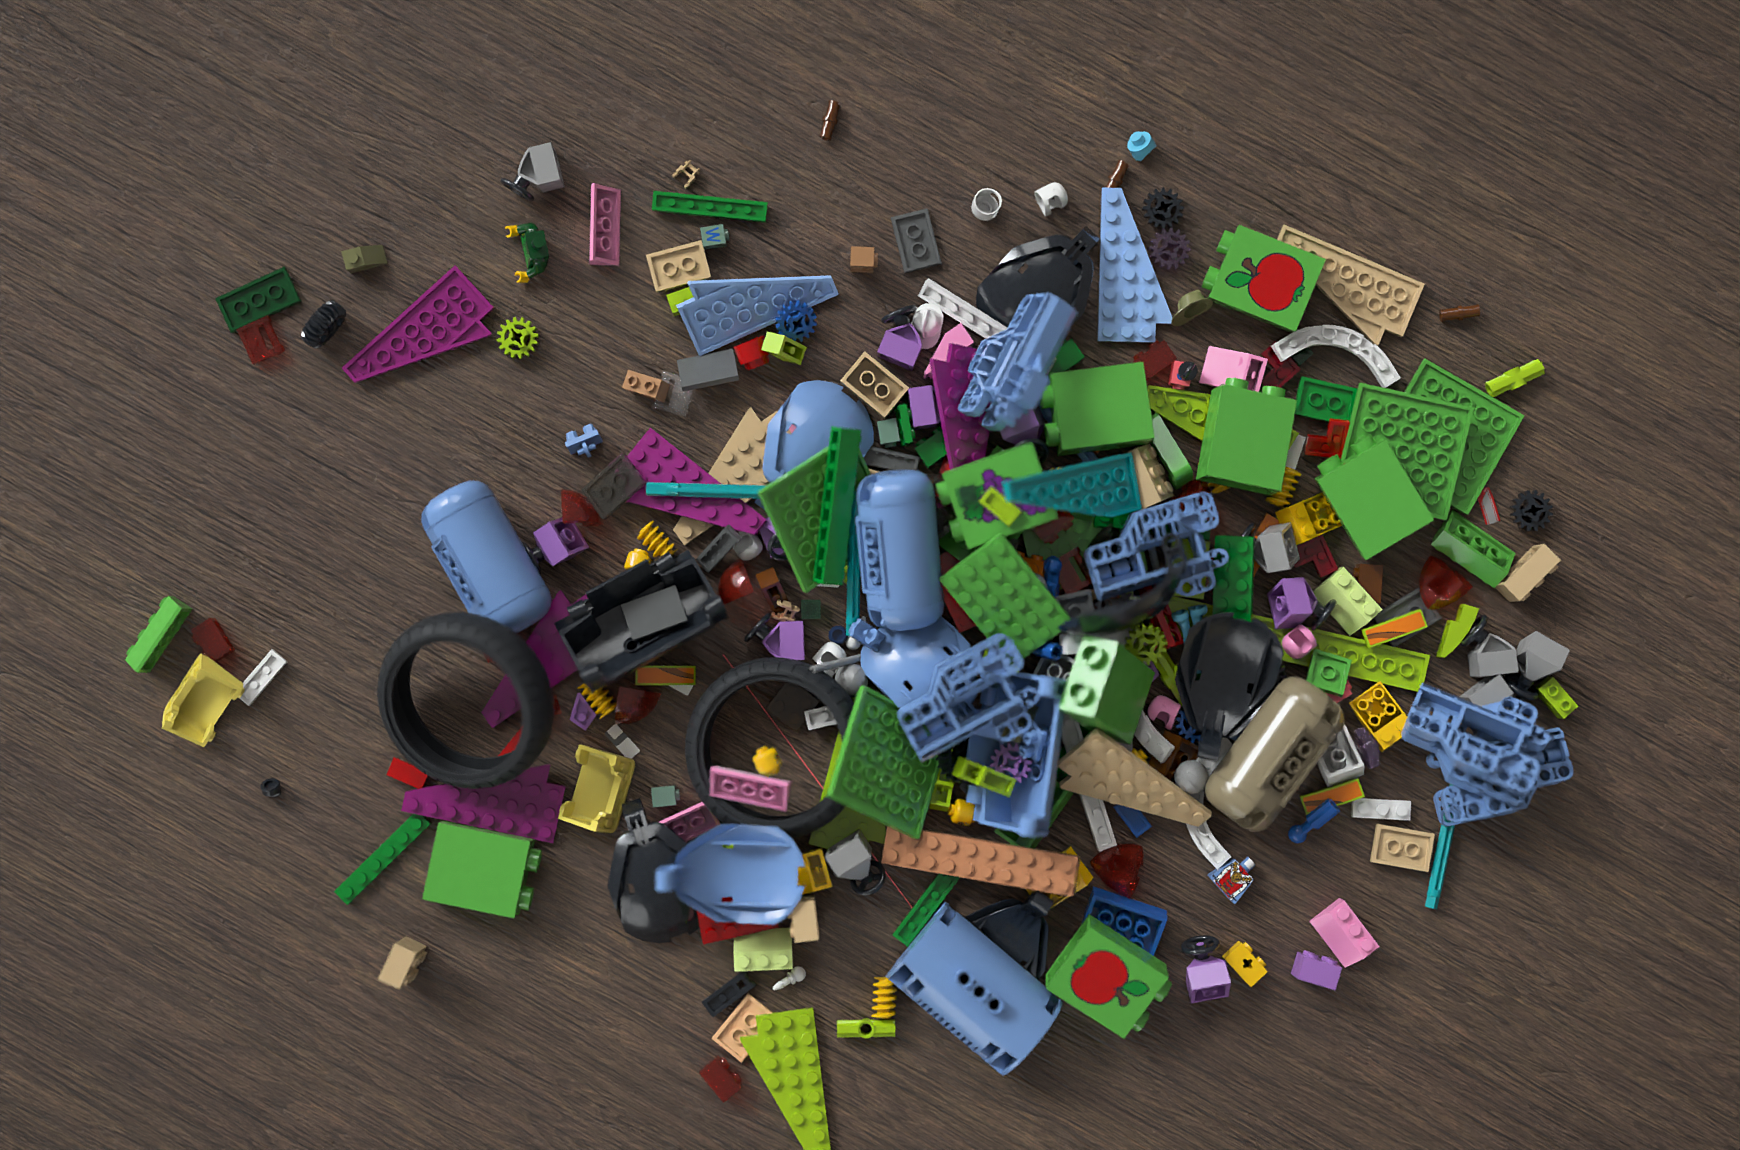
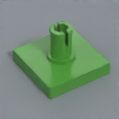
[1306,649,1352,697]

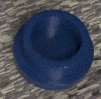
[828,626,848,645]

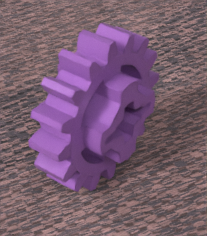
[990,743,1032,783]

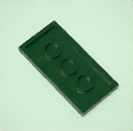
[215,266,302,334]

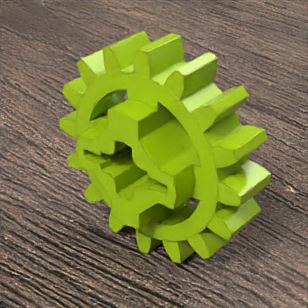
[497,317,539,359]
[1124,623,1167,666]

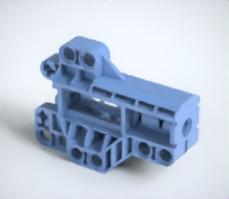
[958,293,1078,431]
[1084,492,1228,600]
[897,633,1040,762]
[1401,683,1550,806]
[1426,724,1573,826]

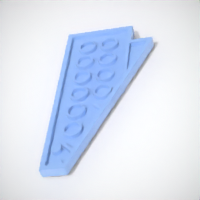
[1097,188,1172,343]
[676,275,839,356]

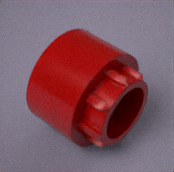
[734,335,770,370]

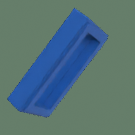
[1113,804,1152,838]

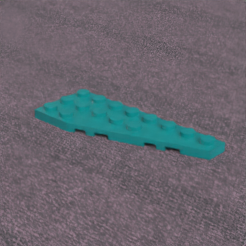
[1003,452,1142,517]

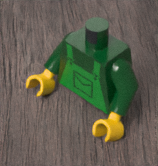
[505,223,549,283]

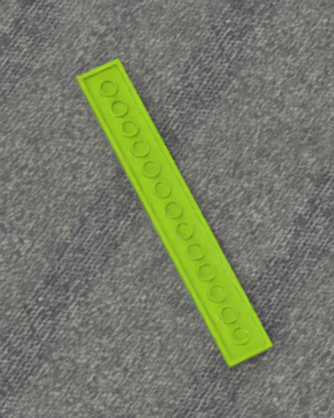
[1164,596,1430,692]

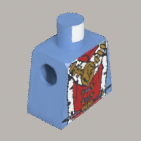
[1207,857,1255,904]

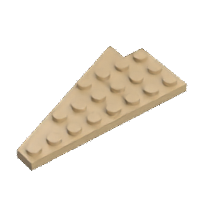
[1277,225,1425,346]
[673,407,792,546]
[1058,728,1212,827]

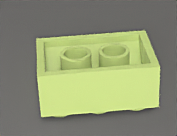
[1313,567,1382,636]
[734,928,793,972]

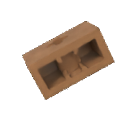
[850,246,878,273]
[622,370,670,403]

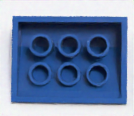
[1081,886,1167,956]

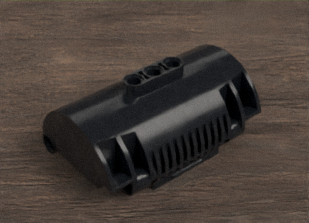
[554,550,729,694]

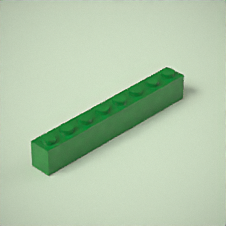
[813,426,861,585]

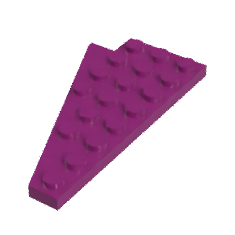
[342,266,495,383]
[930,343,991,469]
[615,428,767,536]
[481,590,588,728]
[401,764,566,843]

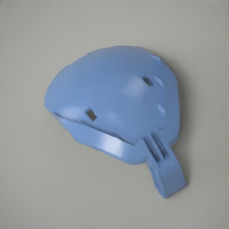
[755,380,874,511]
[861,616,978,724]
[656,824,805,924]

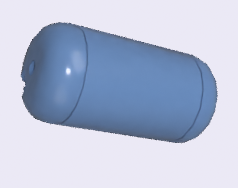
[855,470,944,631]
[421,480,552,633]

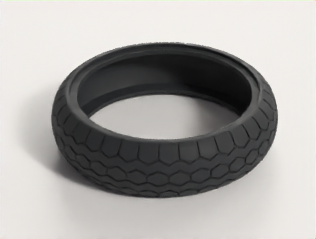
[377,612,554,789]
[685,657,854,839]

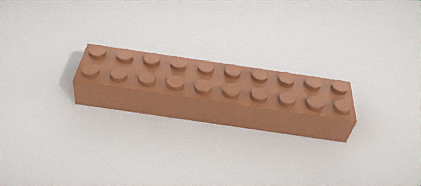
[882,826,1081,896]

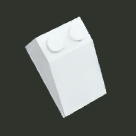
[1317,723,1364,787]

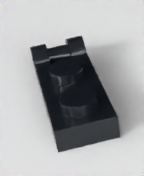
[701,971,757,1017]

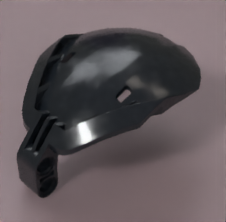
[976,226,1100,328]
[1058,533,1188,636]
[1175,612,1284,762]
[607,798,700,943]
[959,890,1054,1010]

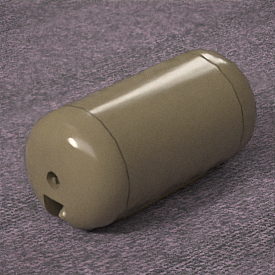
[1205,677,1345,832]

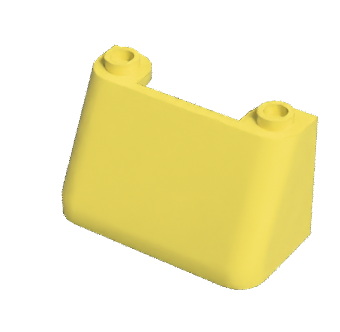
[162,654,245,747]
[558,744,635,833]

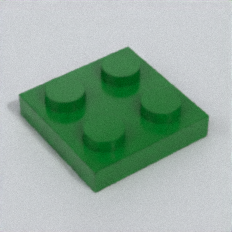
[895,404,915,447]

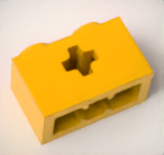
[1222,941,1268,987]

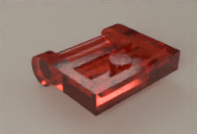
[237,316,285,365]
[1059,547,1092,594]

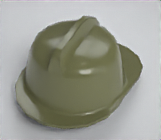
[1171,290,1213,326]

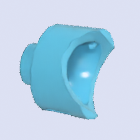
[1127,132,1157,161]

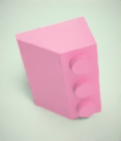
[1309,898,1379,967]

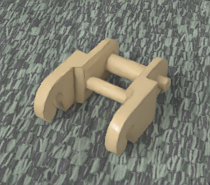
[672,160,700,189]
[772,599,800,622]

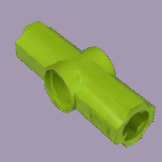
[1485,359,1545,397]
[1151,651,1182,706]
[837,1018,895,1038]

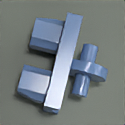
[565,424,603,458]
[848,619,886,652]
[1018,722,1051,762]

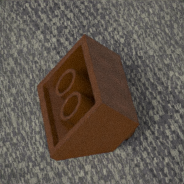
[1148,730,1198,785]

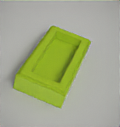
[979,486,1022,526]

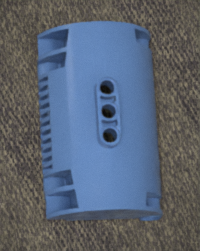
[966,672,1068,837]
[885,902,1063,1076]

